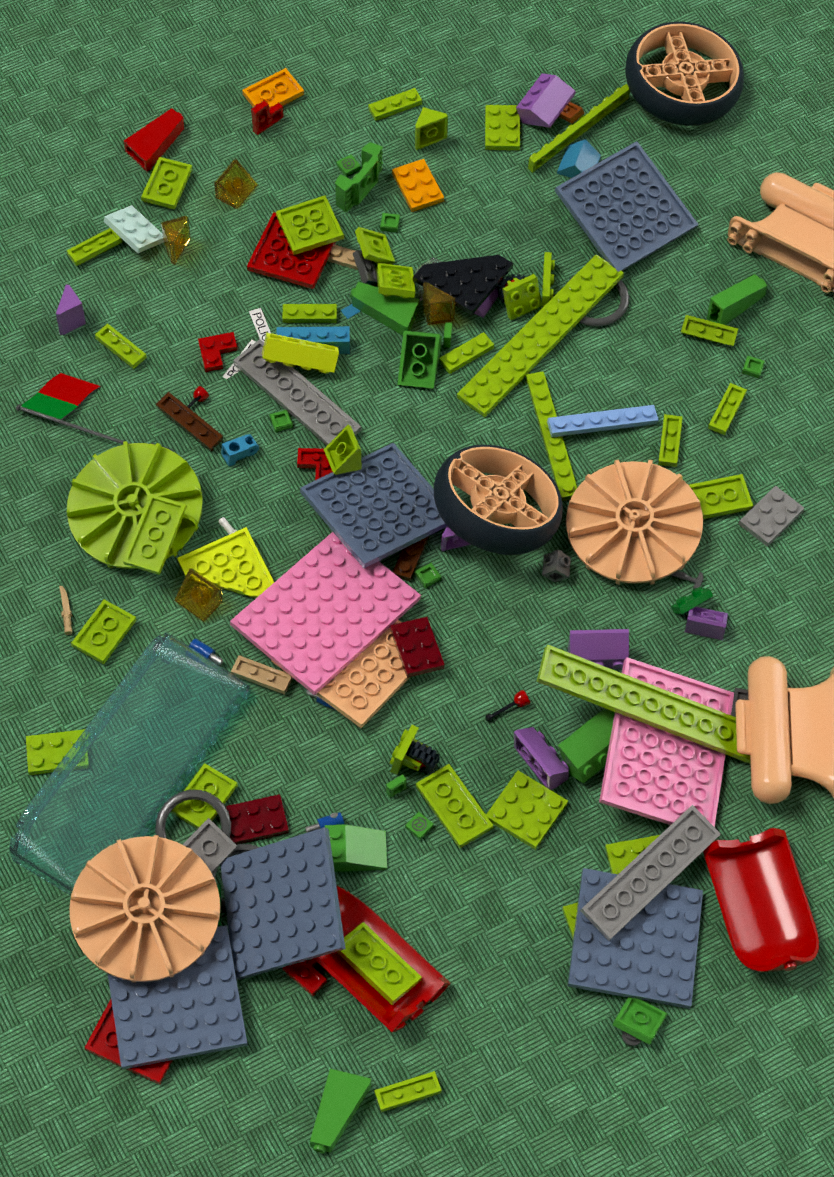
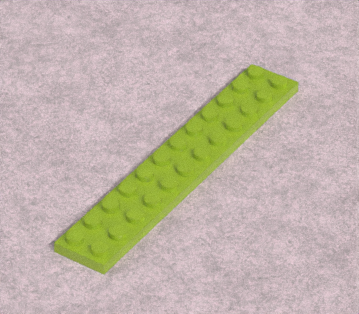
[457,254,624,417]
[536,645,750,764]

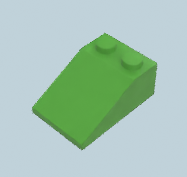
[397,331,442,389]
[325,824,387,872]

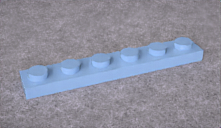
[547,405,658,437]

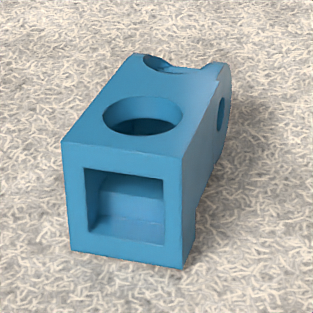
[221,434,259,467]

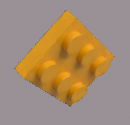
[242,68,304,107]
[392,159,444,212]

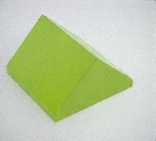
[415,107,448,150]
[324,424,362,475]

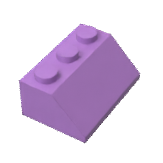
[516,73,576,128]
[568,629,629,670]
[514,727,569,790]

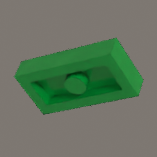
[671,587,713,614]

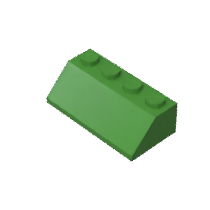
[558,708,615,783]

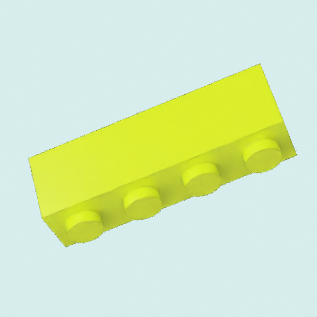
[262,332,339,374]

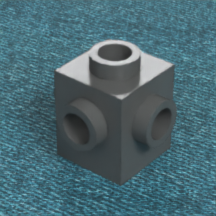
[542,550,571,583]

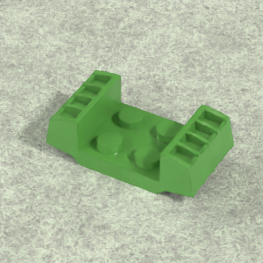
[335,142,383,213]

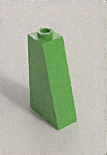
[707,274,768,325]
[350,282,419,336]
[310,1069,371,1154]

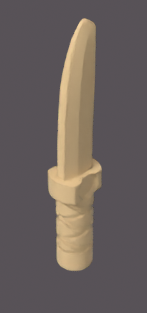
[59,586,73,635]

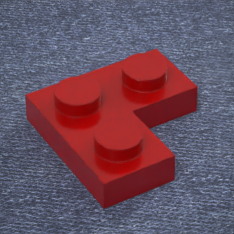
[251,100,284,135]
[198,332,237,372]
[297,448,333,480]
[282,958,327,997]

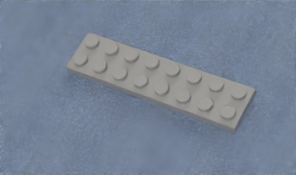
[233,339,361,445]
[580,805,721,941]

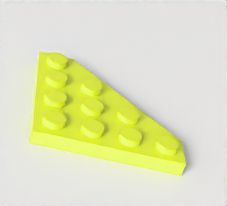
[177,527,274,599]

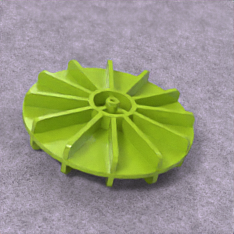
[66,441,203,569]

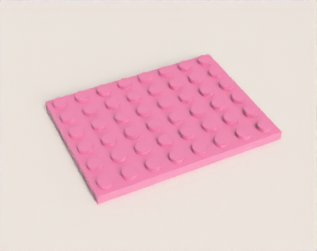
[230,532,421,695]
[599,657,734,827]

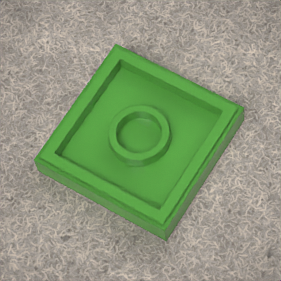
[613,997,668,1045]

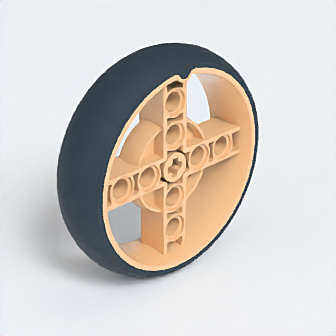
[625,22,744,126]
[434,445,563,555]

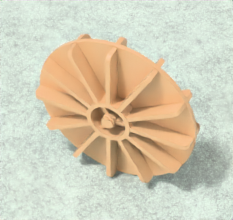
[566,460,703,585]
[70,835,220,983]

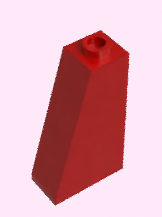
[124,108,184,172]

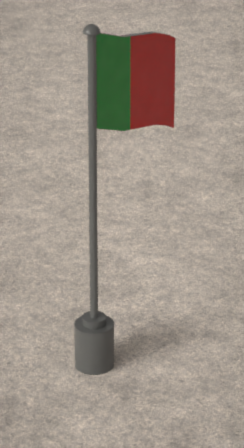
[16,373,174,452]

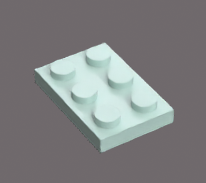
[104,205,166,253]

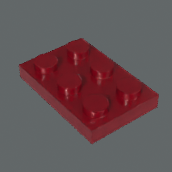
[390,616,445,678]
[225,794,289,845]

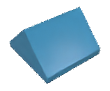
[557,139,601,178]

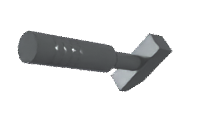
[670,571,704,590]

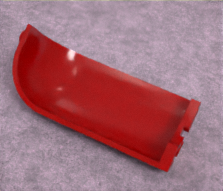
[703,828,819,972]
[314,885,451,1032]

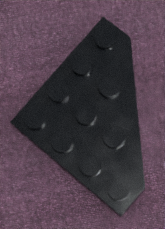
[413,255,513,315]

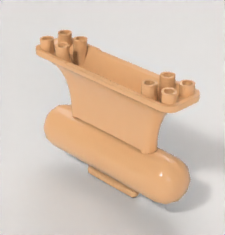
[727,172,834,293]
[735,656,834,804]

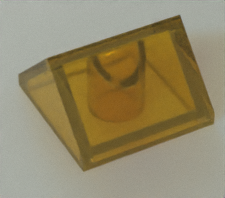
[214,159,258,209]
[161,216,191,265]
[423,282,455,325]
[174,568,223,621]

